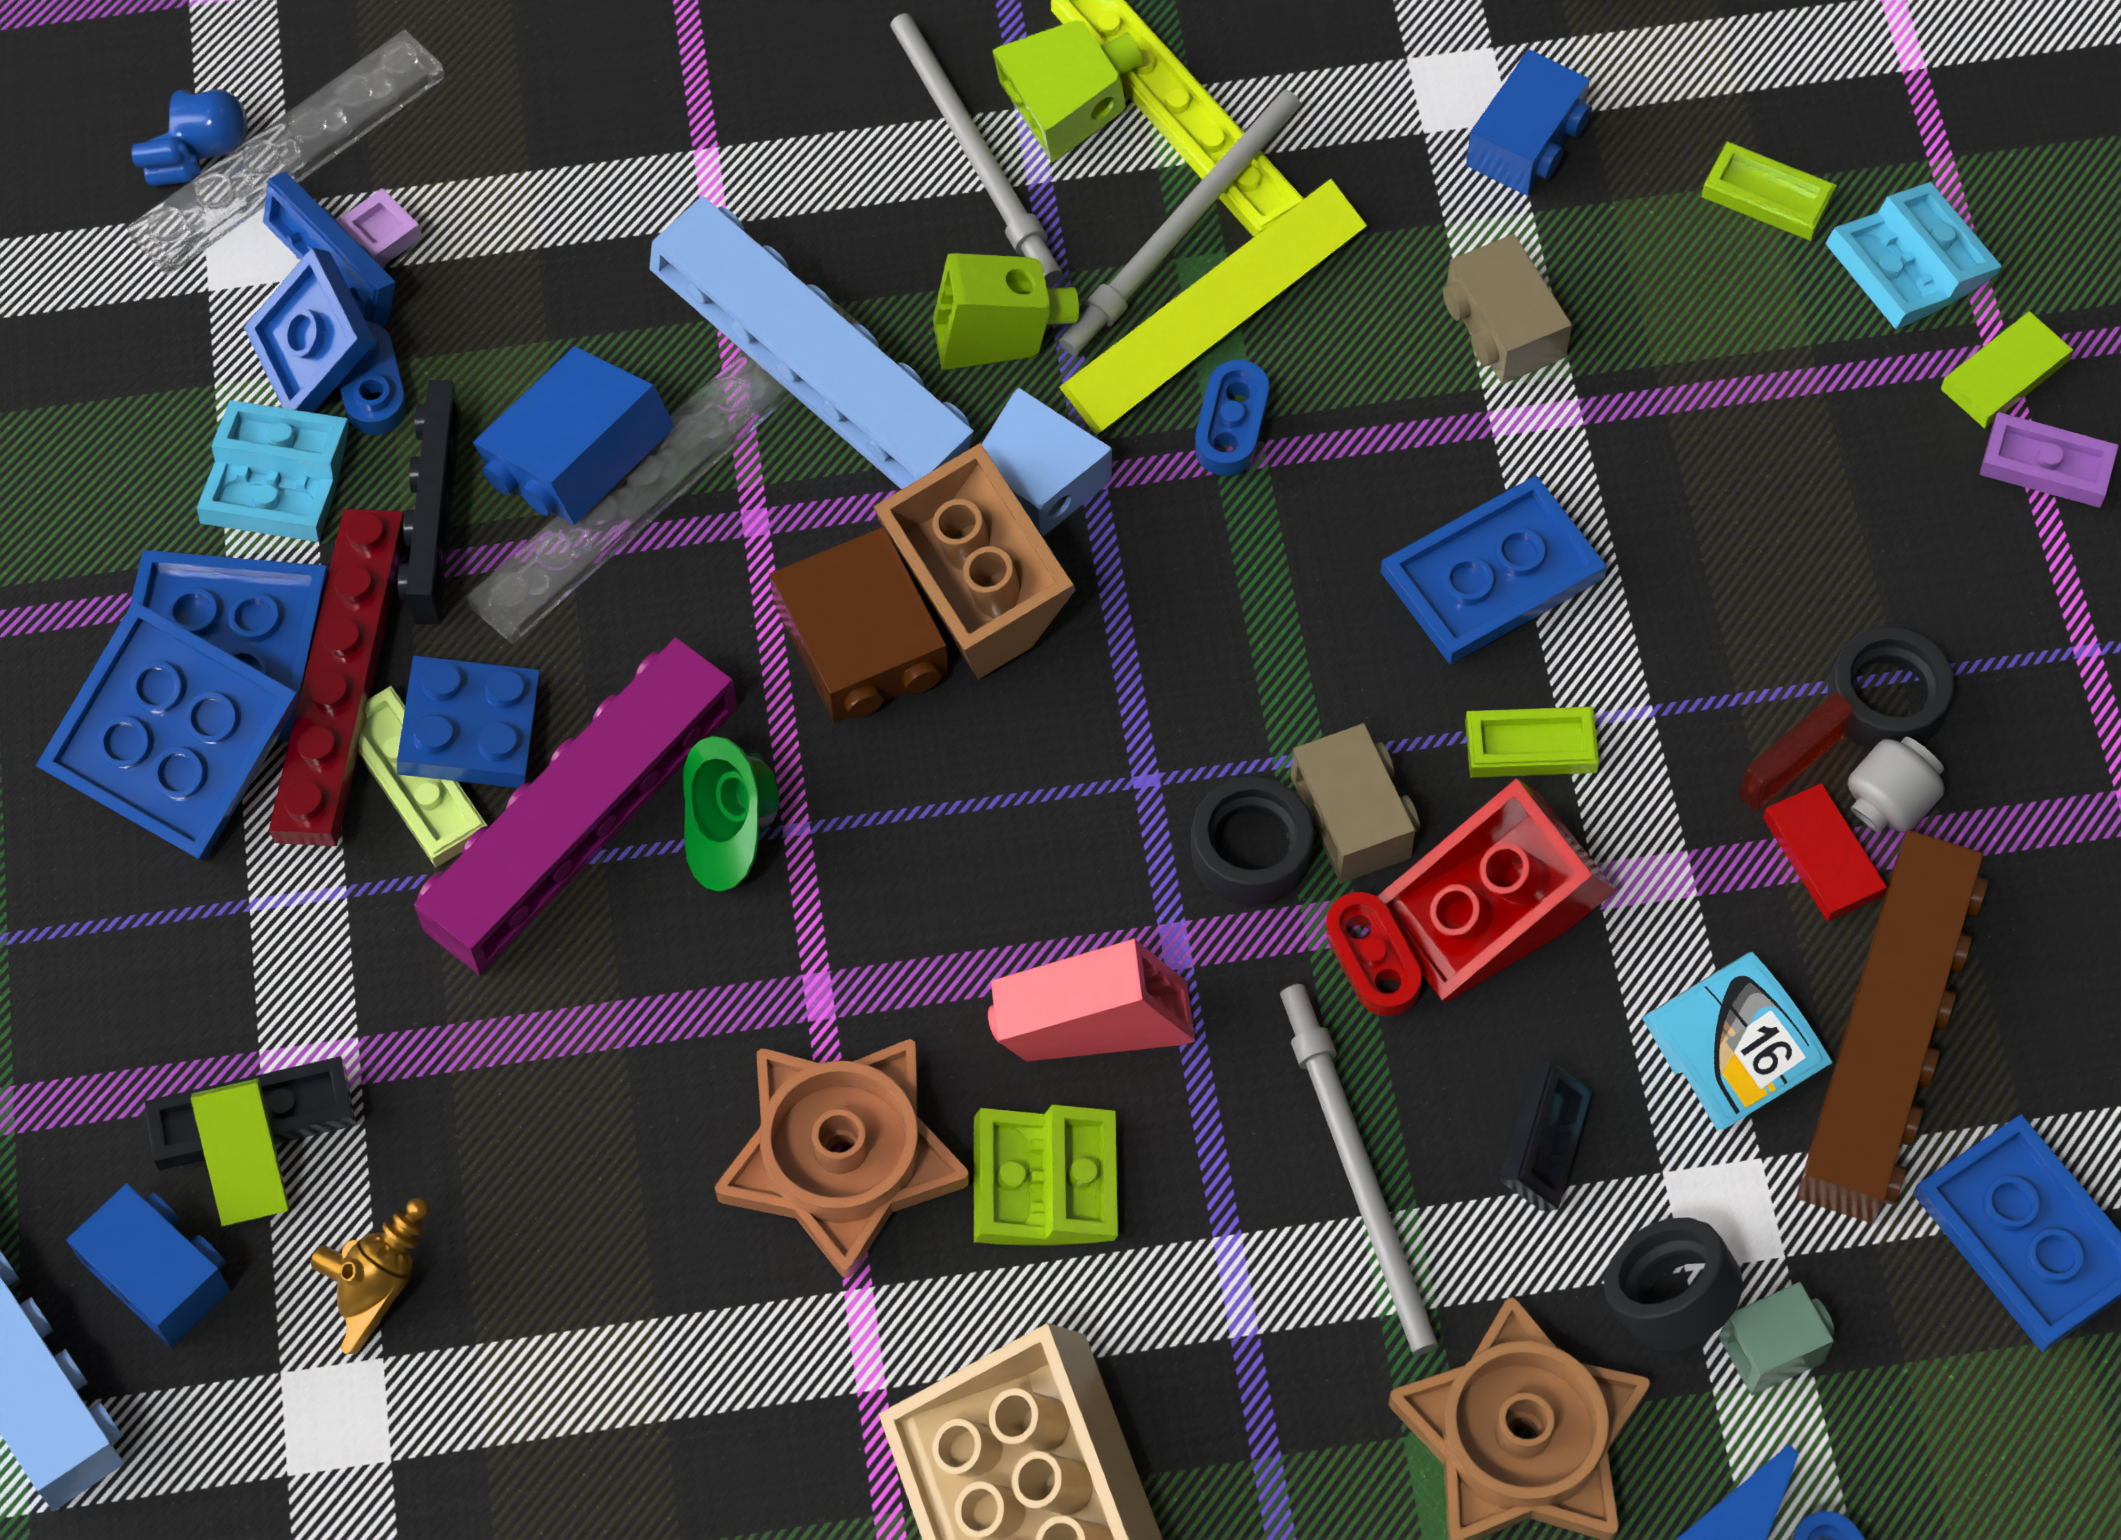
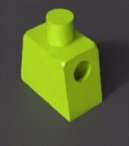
[993,20,1143,163]
[932,253,1079,369]

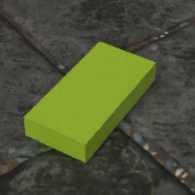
[1701,142,1837,241]
[1941,311,2073,428]
[1465,707,1599,778]
[191,1078,289,1226]

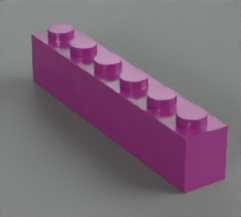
[414,637,737,976]

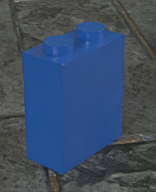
[473,346,675,525]

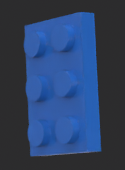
[1380,475,1607,665]
[1913,1114,2121,1353]

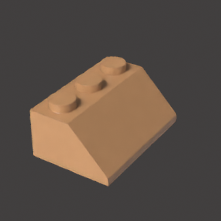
[873,443,1075,680]

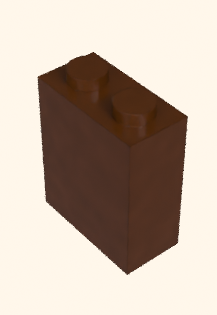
[769,527,948,723]

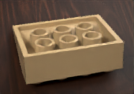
[879,1323,1163,1540]

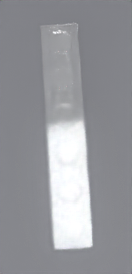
[127,29,444,277]

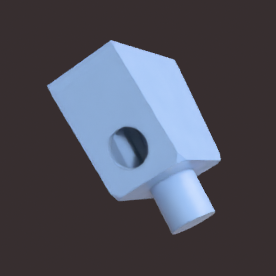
[982,388,1112,536]

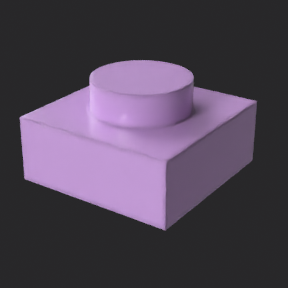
[336,188,422,267]

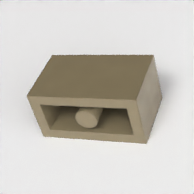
[1443,234,1572,384]
[1291,723,1420,884]

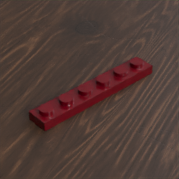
[269,509,405,846]

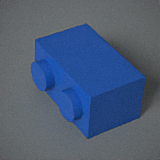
[1466,49,1592,196]
[66,1183,231,1349]

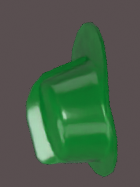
[683,736,779,892]

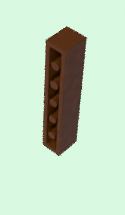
[1795,830,1988,1224]

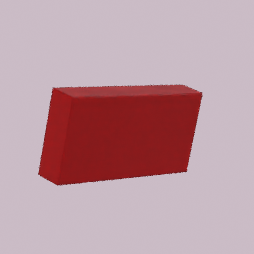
[1763,783,1887,922]

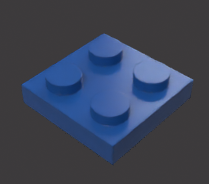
[243,248,376,413]
[397,656,539,788]

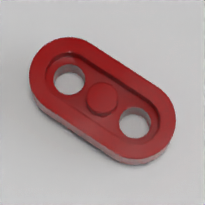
[1326,892,1421,1016]

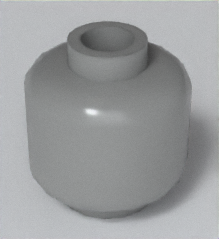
[1847,737,1945,833]

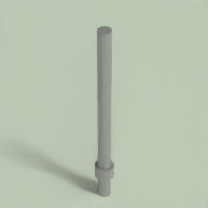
[891,13,1063,287]
[1059,89,1301,356]
[1280,984,1439,1356]

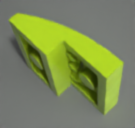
[974,1105,1118,1245]

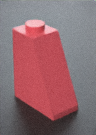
[988,939,1195,1062]

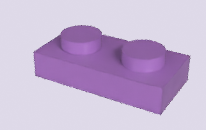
[1979,412,2118,508]

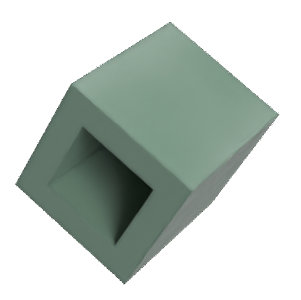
[1719,1282,1834,1396]

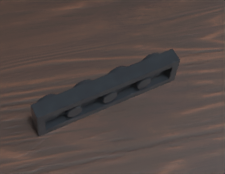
[398,380,461,625]

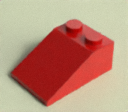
[1377,778,1616,1003]

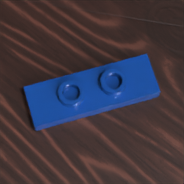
[263,171,395,327]

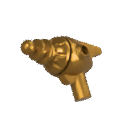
[311,1197,430,1354]

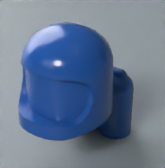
[132,89,248,187]

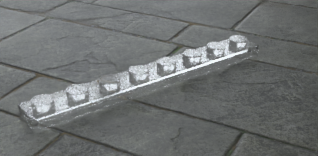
[467,298,859,645]

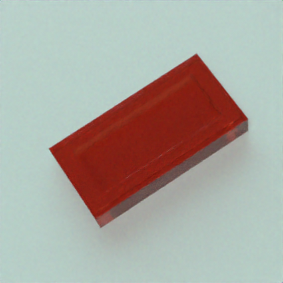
[1738,692,1852,811]

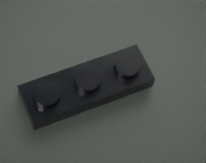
[144,1056,356,1171]

